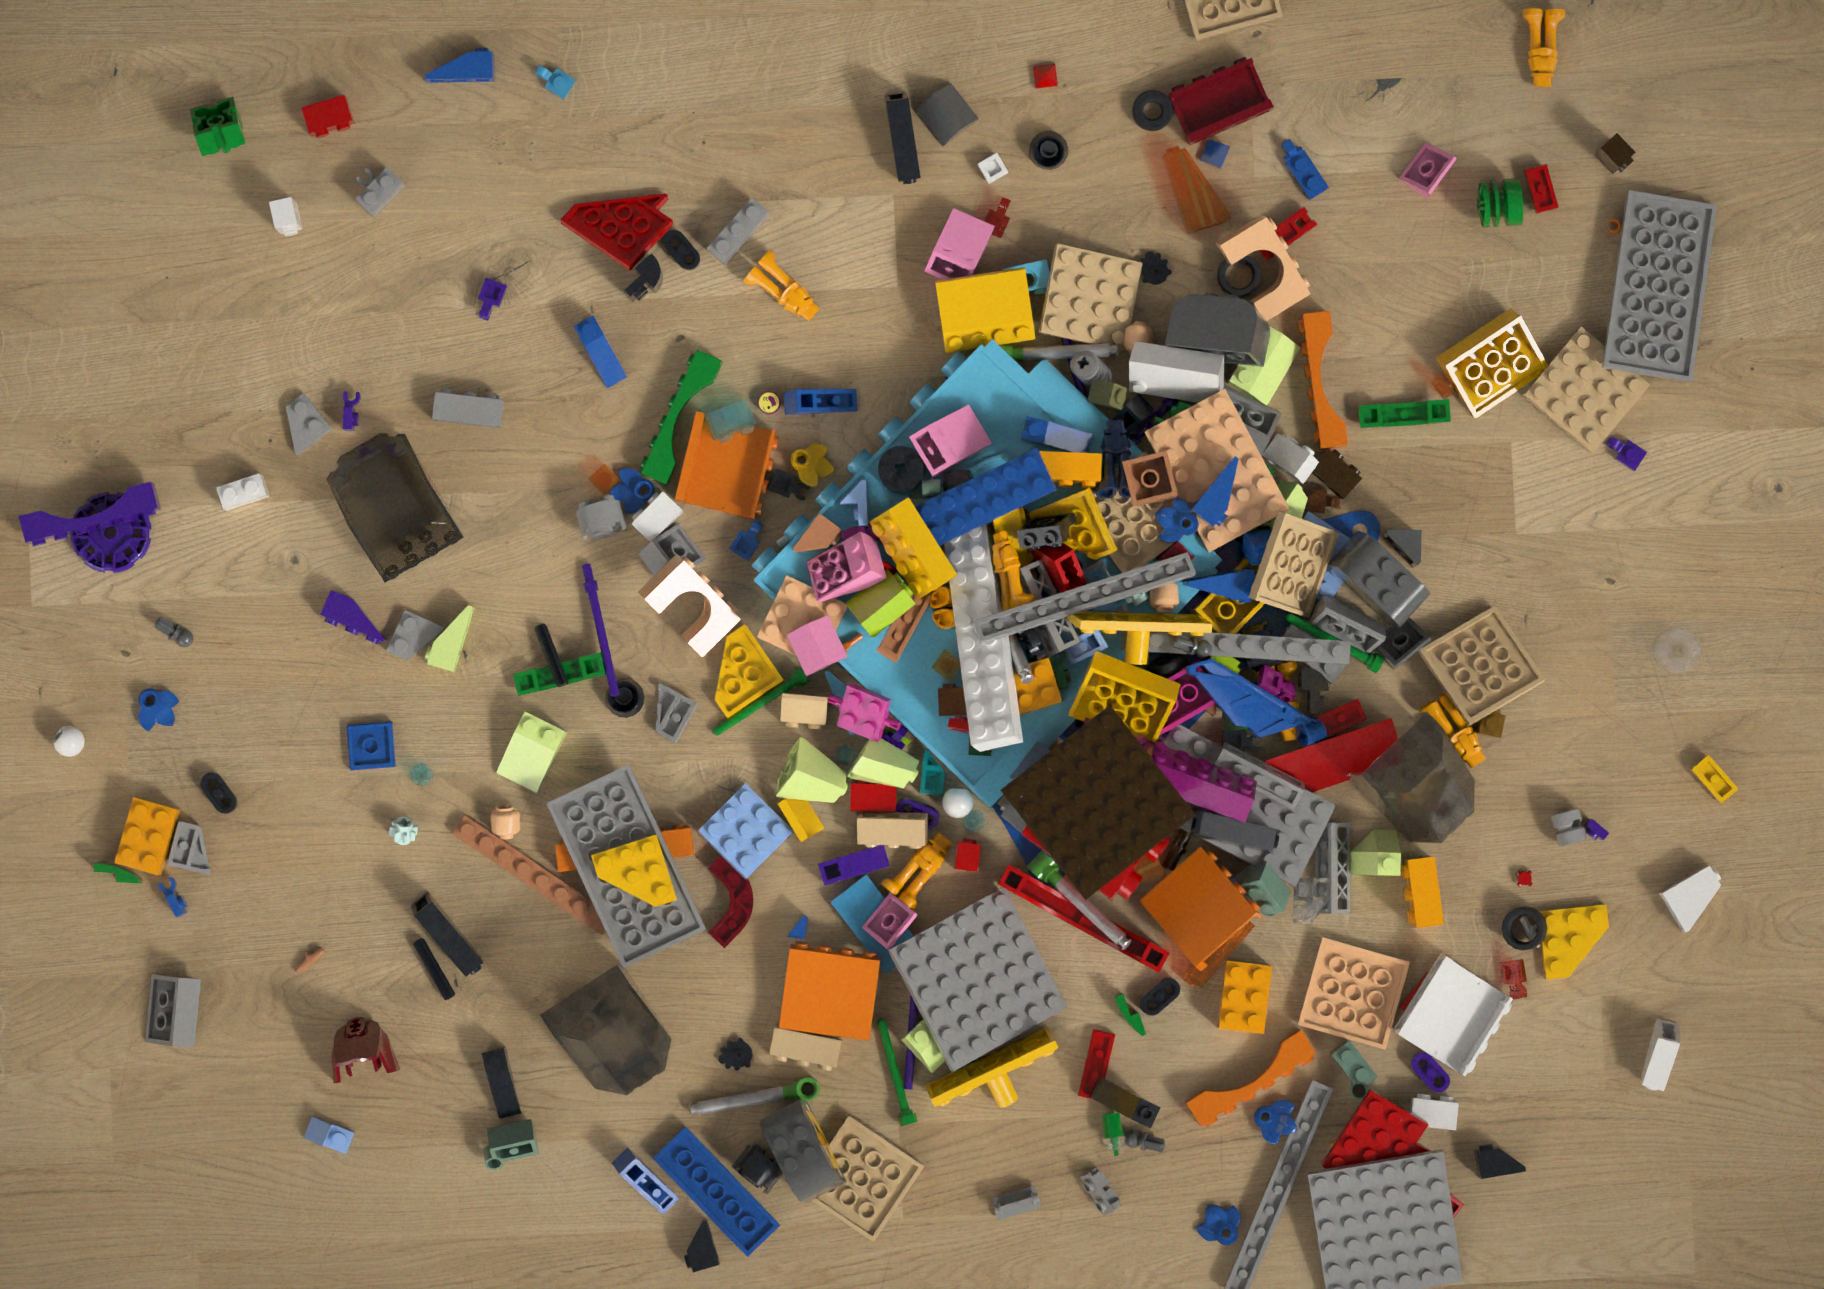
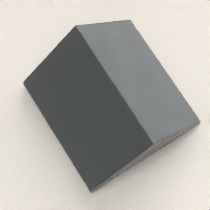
[916,84,979,146]
[1382,529,1422,568]
[1376,617,1431,670]

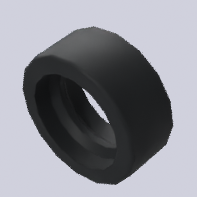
[1217,255,1261,297]
[1501,906,1547,951]

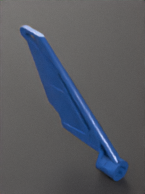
[1186,659,1327,747]

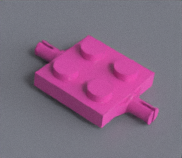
[828,683,901,742]

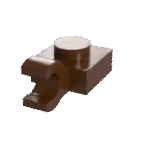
[1304,488,1342,514]

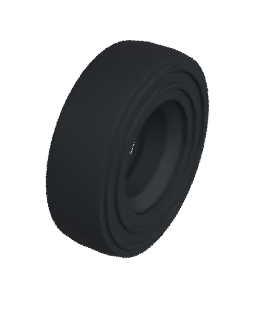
[1132,90,1173,131]
[1148,653,1189,677]

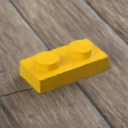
[1690,755,1738,804]

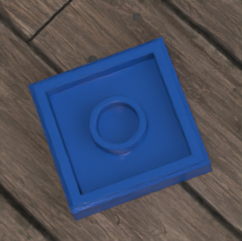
[347,722,396,771]

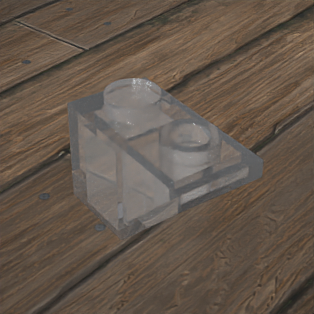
[1293,877,1329,923]

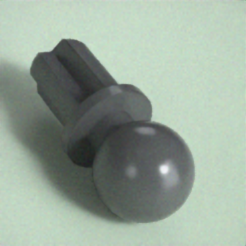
[154,617,194,648]
[1171,635,1212,658]
[1124,1130,1166,1152]

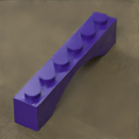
[19,481,161,547]

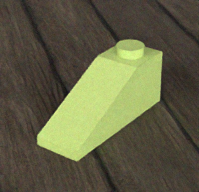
[425,605,474,673]

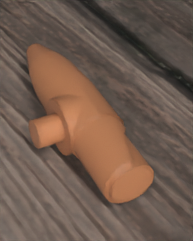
[295,947,325,973]

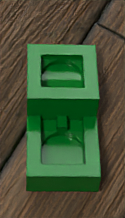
[94,863,142,883]
[1114,993,1146,1036]

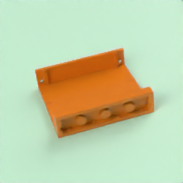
[675,411,779,520]
[1140,847,1262,971]
[779,942,881,1041]

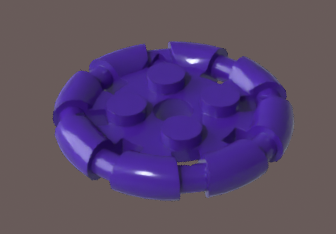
[70,492,152,573]

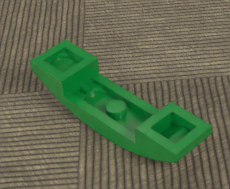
[1359,399,1451,428]
[513,652,606,696]

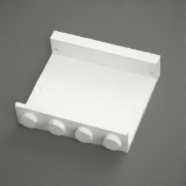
[1393,954,1513,1076]

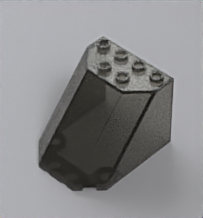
[326,433,464,583]
[1347,712,1475,843]
[540,963,672,1095]

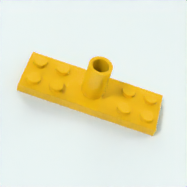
[1067,611,1212,665]
[925,1027,1058,1108]

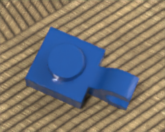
[729,520,763,561]
[158,877,188,917]

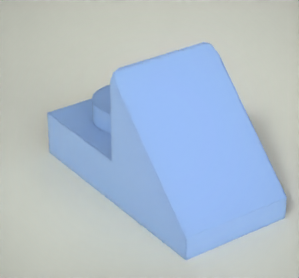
[840,480,868,527]
[1064,630,1108,665]
[304,1116,355,1154]

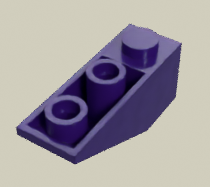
[320,590,386,644]
[818,845,890,886]

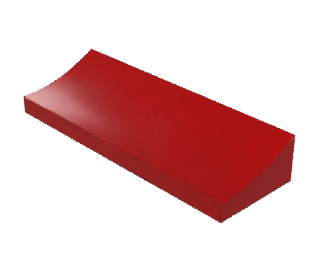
[1263,718,1405,793]

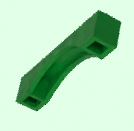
[639,350,723,486]

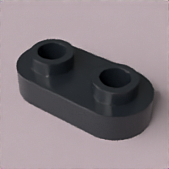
[663,230,700,271]
[200,773,238,814]
[1140,978,1180,1016]

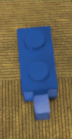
[1281,139,1329,201]

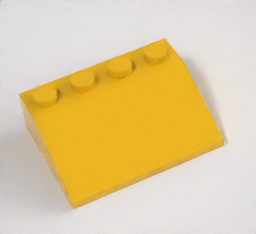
[935,267,1035,353]
[1436,308,1548,418]
[1068,650,1181,743]

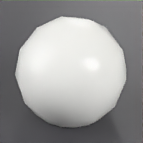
[53,725,85,757]
[942,789,974,818]

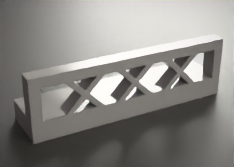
[1019,559,1080,657]
[1214,742,1305,810]
[1315,823,1350,914]

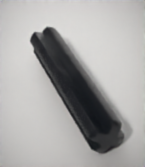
[535,624,568,687]
[413,938,455,1000]

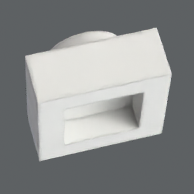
[977,153,1008,184]

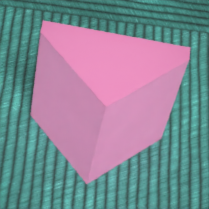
[1399,142,1457,199]
[787,615,848,676]
[862,892,918,950]

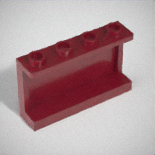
[1168,57,1274,146]

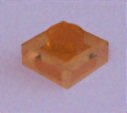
[1431,375,1454,399]
[588,463,620,496]
[931,649,960,681]

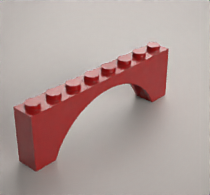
[997,864,1170,973]

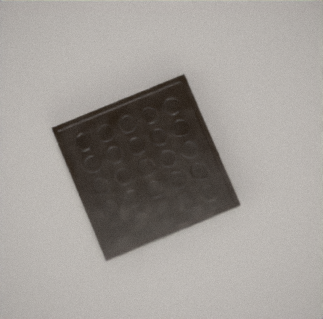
[1000,705,1196,900]

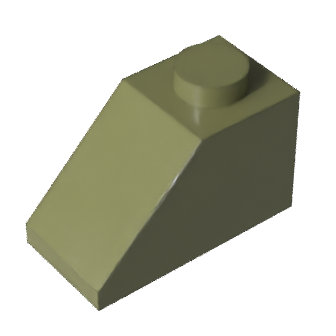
[1087,380,1127,412]

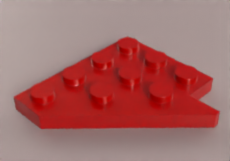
[560,193,673,271]
[1321,1089,1431,1169]

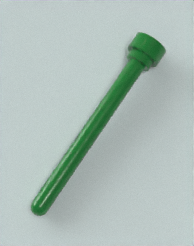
[1285,613,1384,673]
[713,667,809,736]
[877,1018,918,1127]

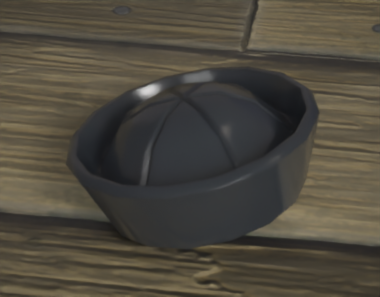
[1029,131,1068,170]
[605,678,645,718]

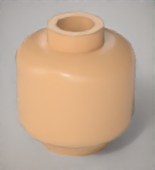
[1123,321,1153,355]
[1149,583,1179,613]
[490,804,521,839]

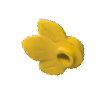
[790,444,834,487]

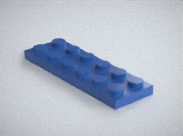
[915,448,1057,546]
[653,1127,780,1257]

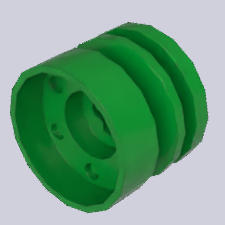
[1476,178,1523,228]

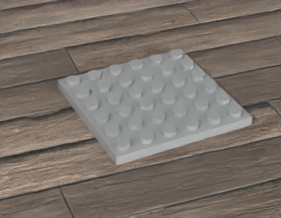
[888,887,1067,1072]
[1307,1149,1463,1289]

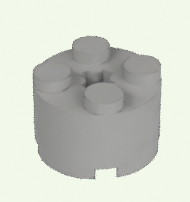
[576,495,626,540]

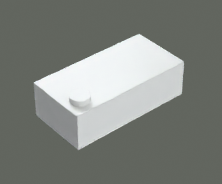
[1129,341,1224,403]

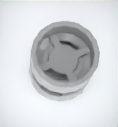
[1550,808,1588,847]

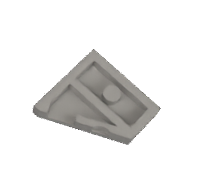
[286,393,332,456]
[386,610,445,661]
[655,683,699,744]
[167,820,211,876]

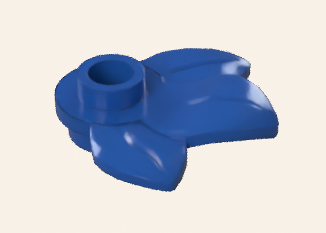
[610,469,655,513]
[1155,498,1199,542]
[138,689,179,731]
[1254,1100,1297,1145]
[1196,1204,1240,1245]

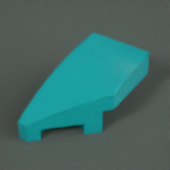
[920,750,945,797]

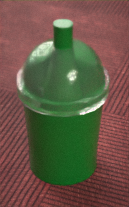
[1102,1113,1126,1156]

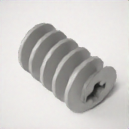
[1070,351,1112,388]

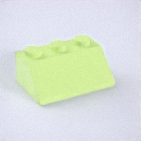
[1228,326,1301,406]
[901,1019,945,1073]

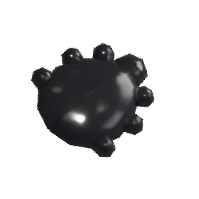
[1140,251,1172,285]
[718,1038,753,1071]

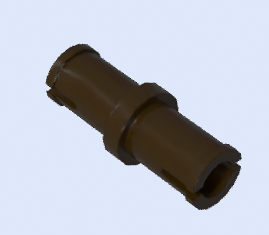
[1161,828,1191,871]

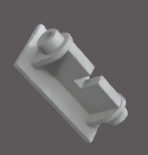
[1080,1167,1121,1216]
[991,1185,1041,1220]

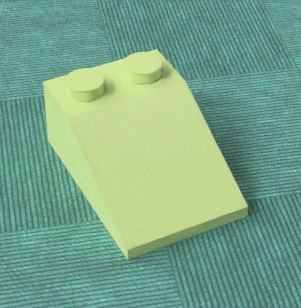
[496,712,567,793]

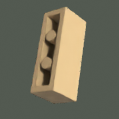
[857,811,928,849]
[769,1027,842,1071]

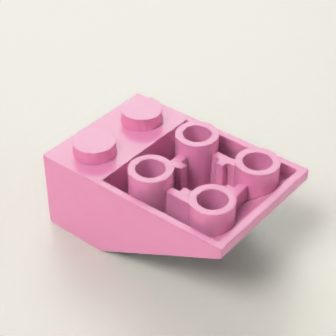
[924,208,995,280]
[909,405,992,479]
[807,531,887,602]

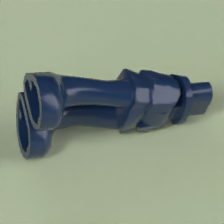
[1096,420,1131,499]

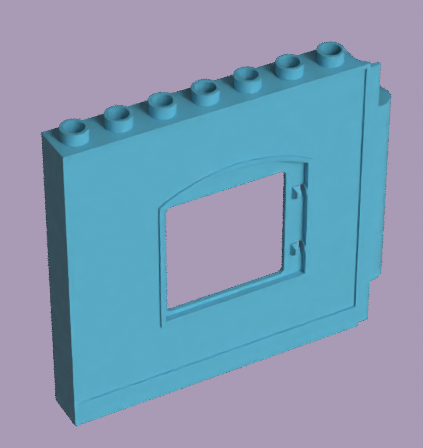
[752,339,1222,808]

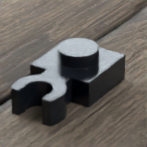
[767,468,810,500]
[1222,730,1261,752]

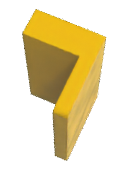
[777,799,824,842]

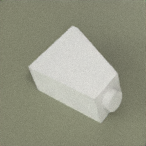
[1659,866,1721,933]
[1641,1018,1680,1091]

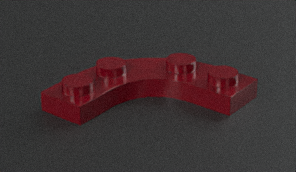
[708,855,754,949]

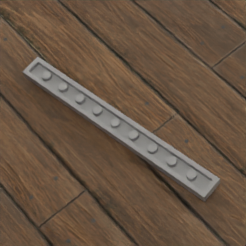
[972,552,1196,645]
[1121,631,1351,665]
[1224,1080,1333,1289]

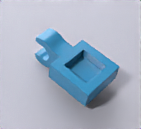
[535,65,576,100]

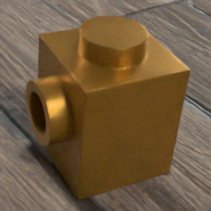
[1476,709,1506,738]

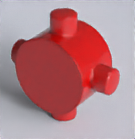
[1516,870,1533,887]

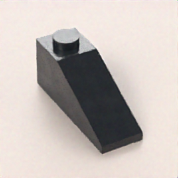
[481,1047,521,1119]

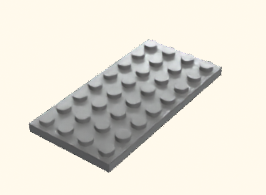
[1602,190,1717,383]
[1163,724,1336,887]
[546,764,706,969]

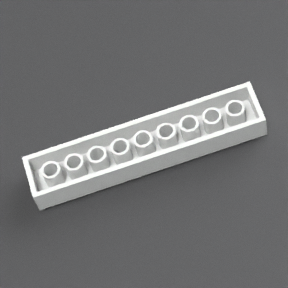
[944,522,1023,752]

